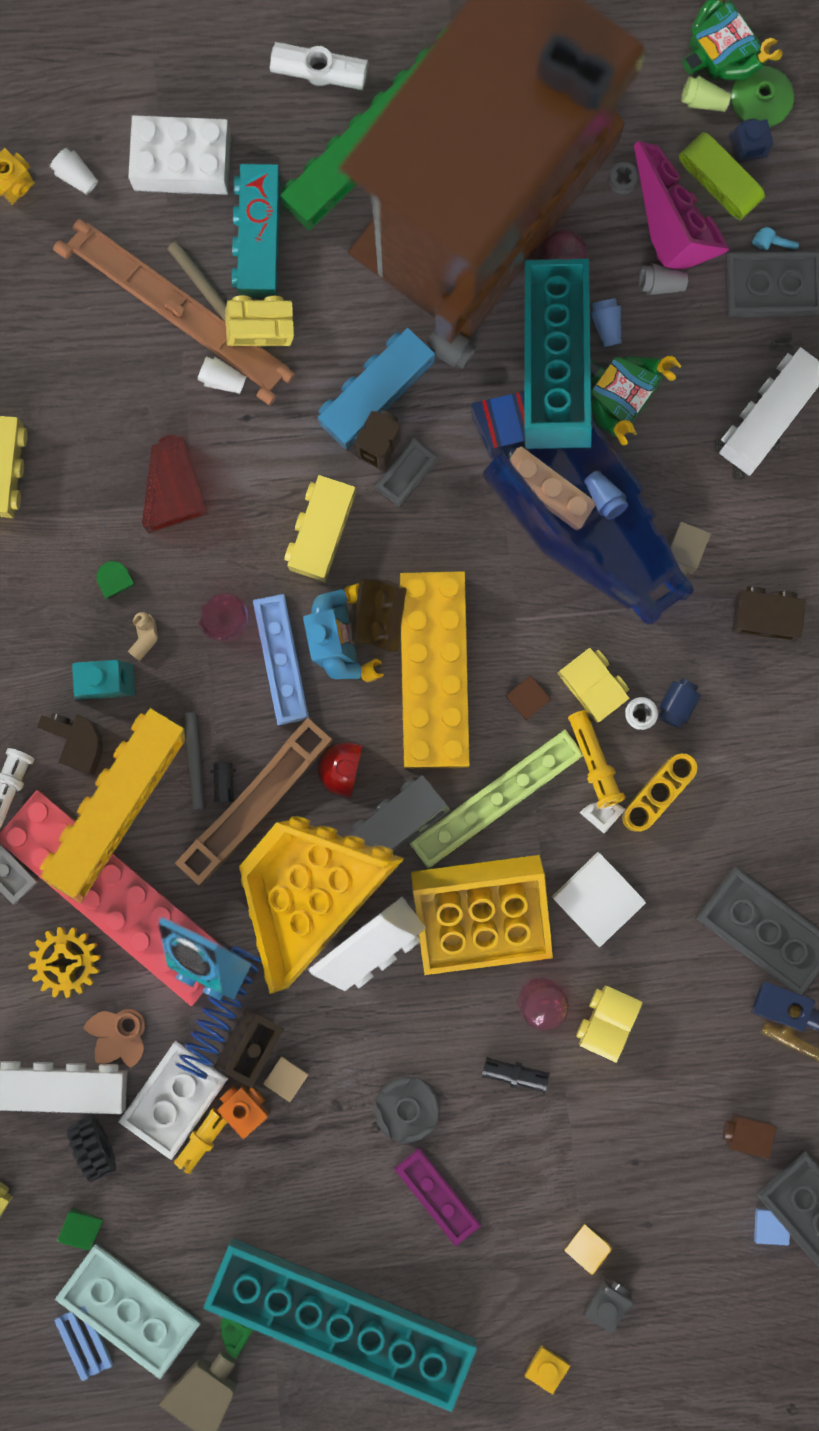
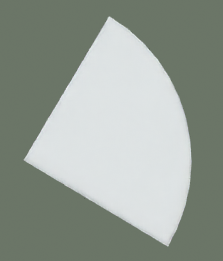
[579,802,625,834]

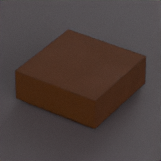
[505,675,551,721]

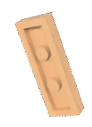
[500,446,595,530]

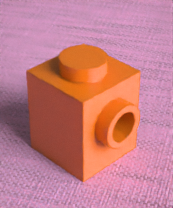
[217,1084,270,1140]

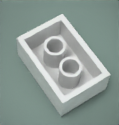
[128,116,231,195]

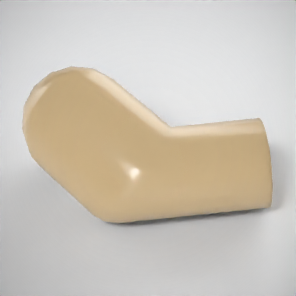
[128,612,158,662]

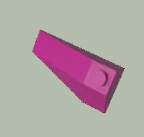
[634,141,729,270]

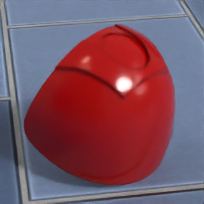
[318,742,363,799]

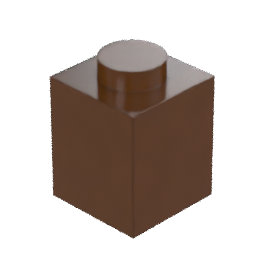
[723,1113,777,1159]

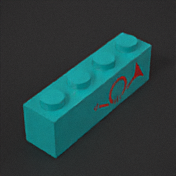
[232,164,280,298]

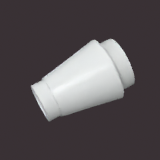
[50,148,98,195]
[197,356,247,394]
[625,697,658,730]

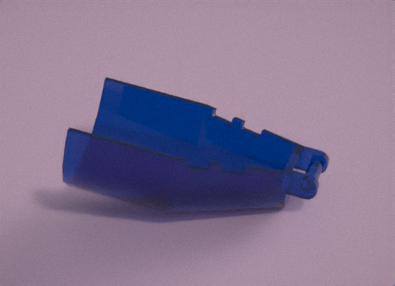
[483,419,694,624]

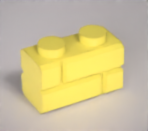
[225,295,294,346]

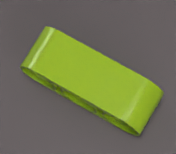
[678,132,765,220]

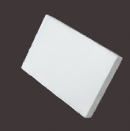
[119,1040,229,1160]

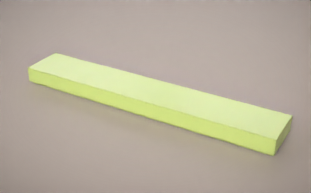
[410,729,583,869]

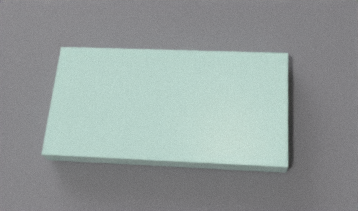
[55,1243,201,1379]

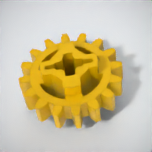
[28,927,101,998]

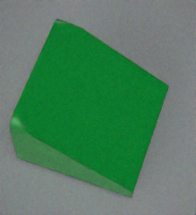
[57,1207,104,1251]

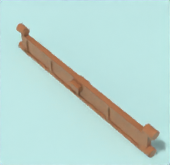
[53,219,295,406]

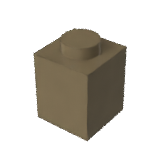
[663,522,711,575]

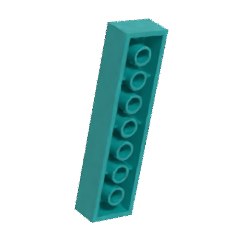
[203,1238,477,1412]

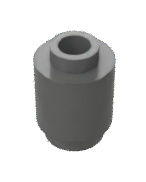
[427,328,476,369]

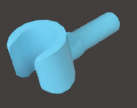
[752,227,799,251]

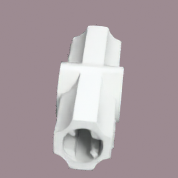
[270,42,368,90]

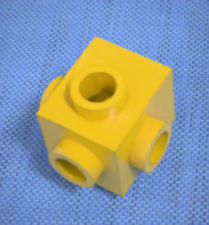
[0,148,34,205]

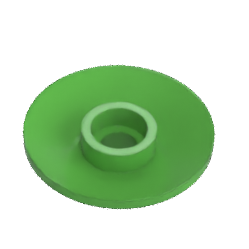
[731,66,794,127]

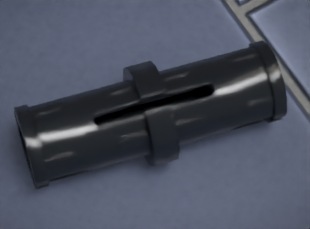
[482,1057,550,1093]

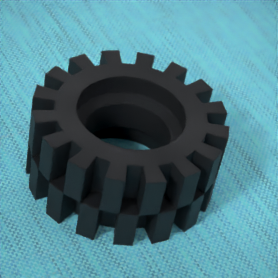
[67,1116,117,1182]

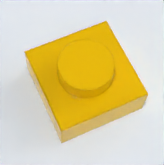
[524,1345,570,1395]

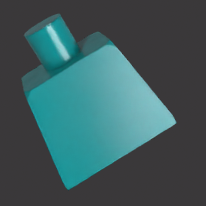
[72,660,136,701]

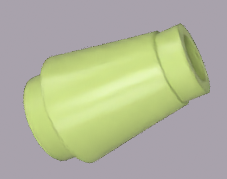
[681,76,731,112]

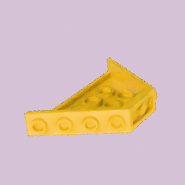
[239,816,404,994]

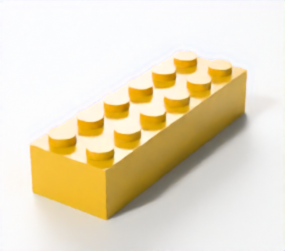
[400,572,469,769]
[40,708,186,904]

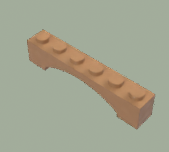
[175,718,333,885]

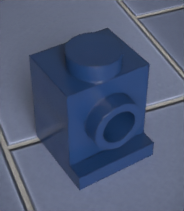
[729,118,773,164]

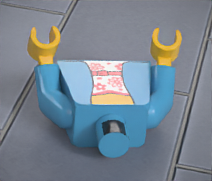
[303,583,384,682]

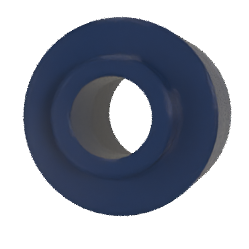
[658,678,701,729]

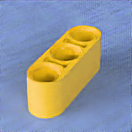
[622,753,697,832]

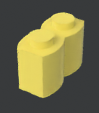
[558,648,630,724]
[576,985,643,1062]

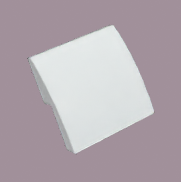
[551,852,646,947]

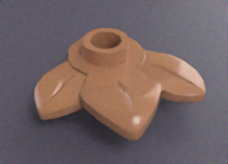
[83,1009,145,1068]

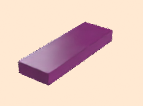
[394,1147,481,1247]

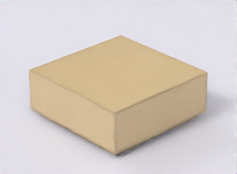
[263,1056,309,1102]

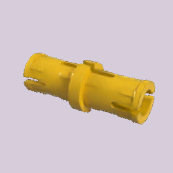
[174,1108,228,1174]

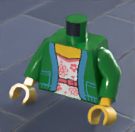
[682,0,783,80]
[590,356,681,445]

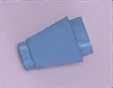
[590,298,622,348]
[584,471,628,520]

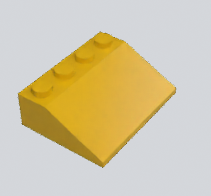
[411,855,553,975]

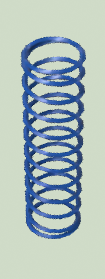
[175,946,262,1080]

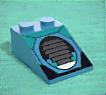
[158,917,252,1000]

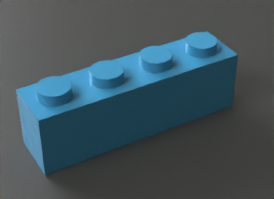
[318,327,435,451]

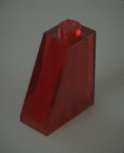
[142,435,209,533]

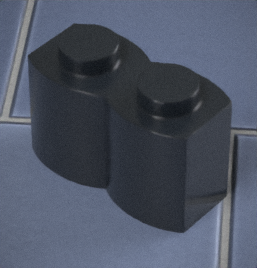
[537,34,615,110]

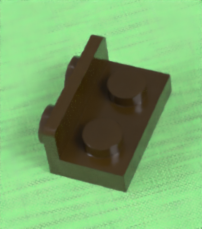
[352,579,406,652]

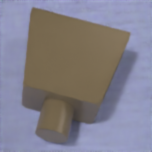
[159,1352,237,1431]

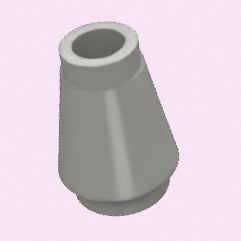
[639,263,688,295]

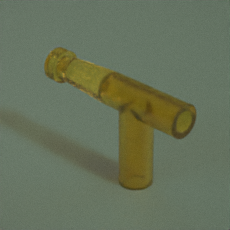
[761,1005,819,1063]

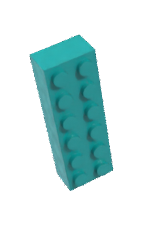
[525,259,591,449]

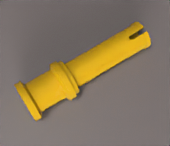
[568,710,626,809]

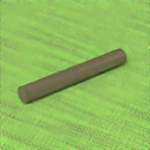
[167,241,227,322]

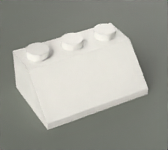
[309,897,426,991]

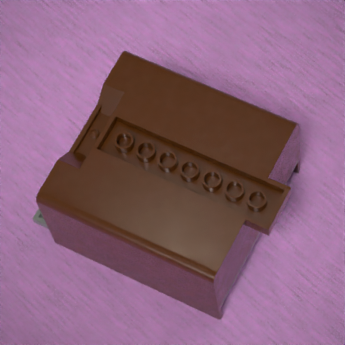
[339,0,645,344]

